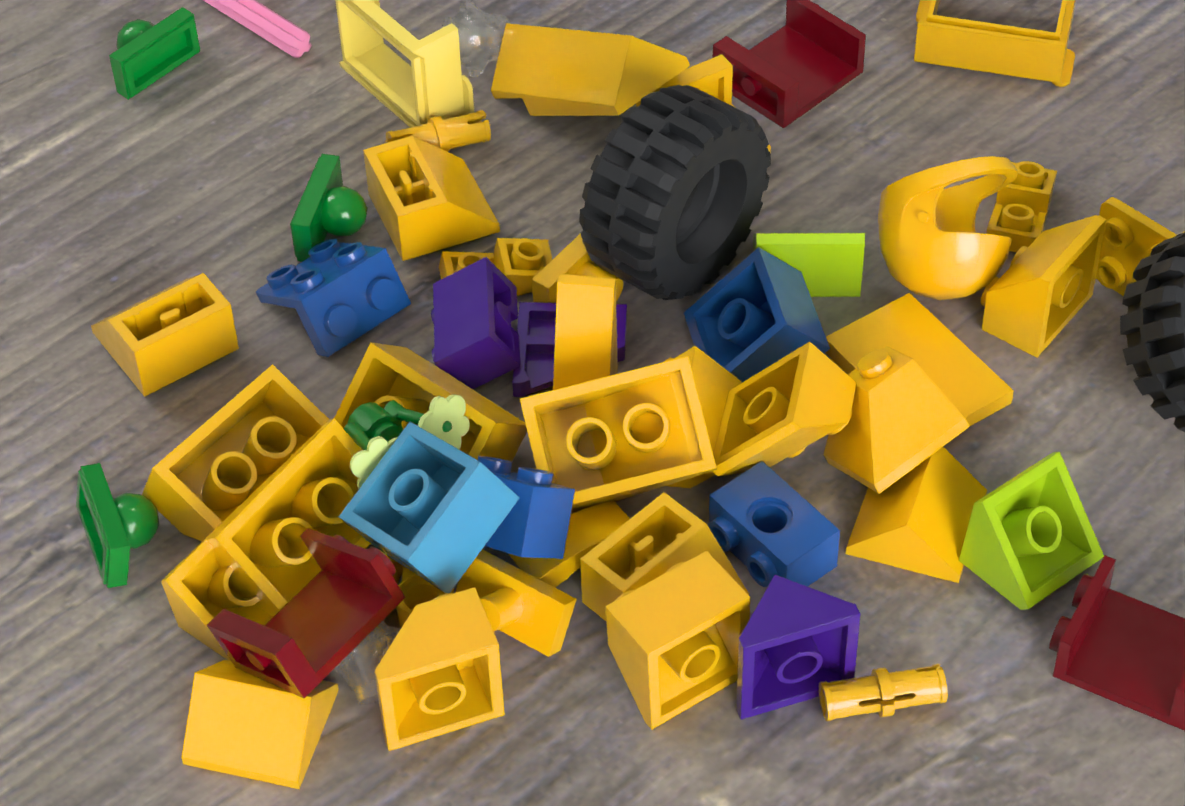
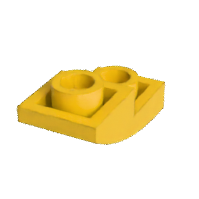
[986,161,1057,252]
[439,238,553,296]
[509,500,630,588]

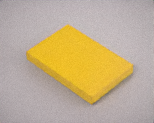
[825,293,1014,426]

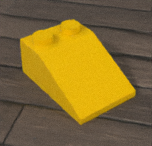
[520,356,717,513]

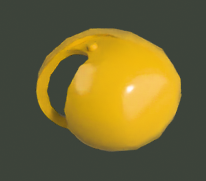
[878,156,1018,300]

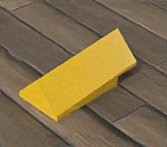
[491,23,690,116]
[161,418,371,661]

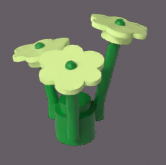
[344,394,470,489]

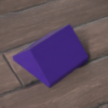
[736,575,861,720]

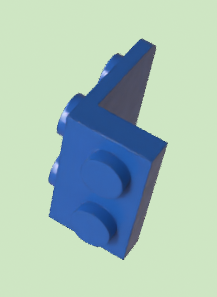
[256,239,411,357]

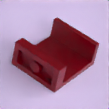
[712,0,866,129]
[207,528,406,698]
[1049,555,1185,731]

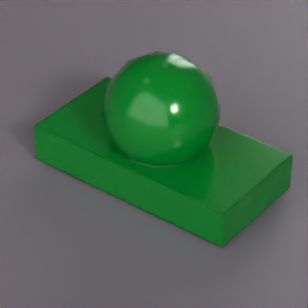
[109,7,200,100]
[290,153,368,262]
[76,463,159,588]

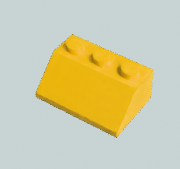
[334,342,527,462]
[142,364,330,541]

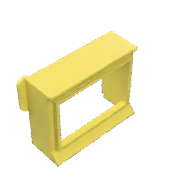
[335,0,474,127]

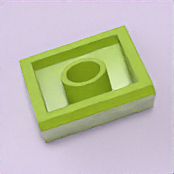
[753,233,865,297]
[959,452,1104,610]

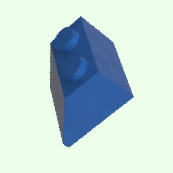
[684,247,830,382]

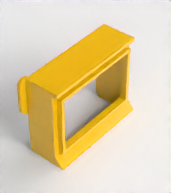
[914,0,1076,87]

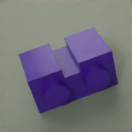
[431,257,521,389]

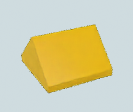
[846,447,987,583]
[181,660,339,789]

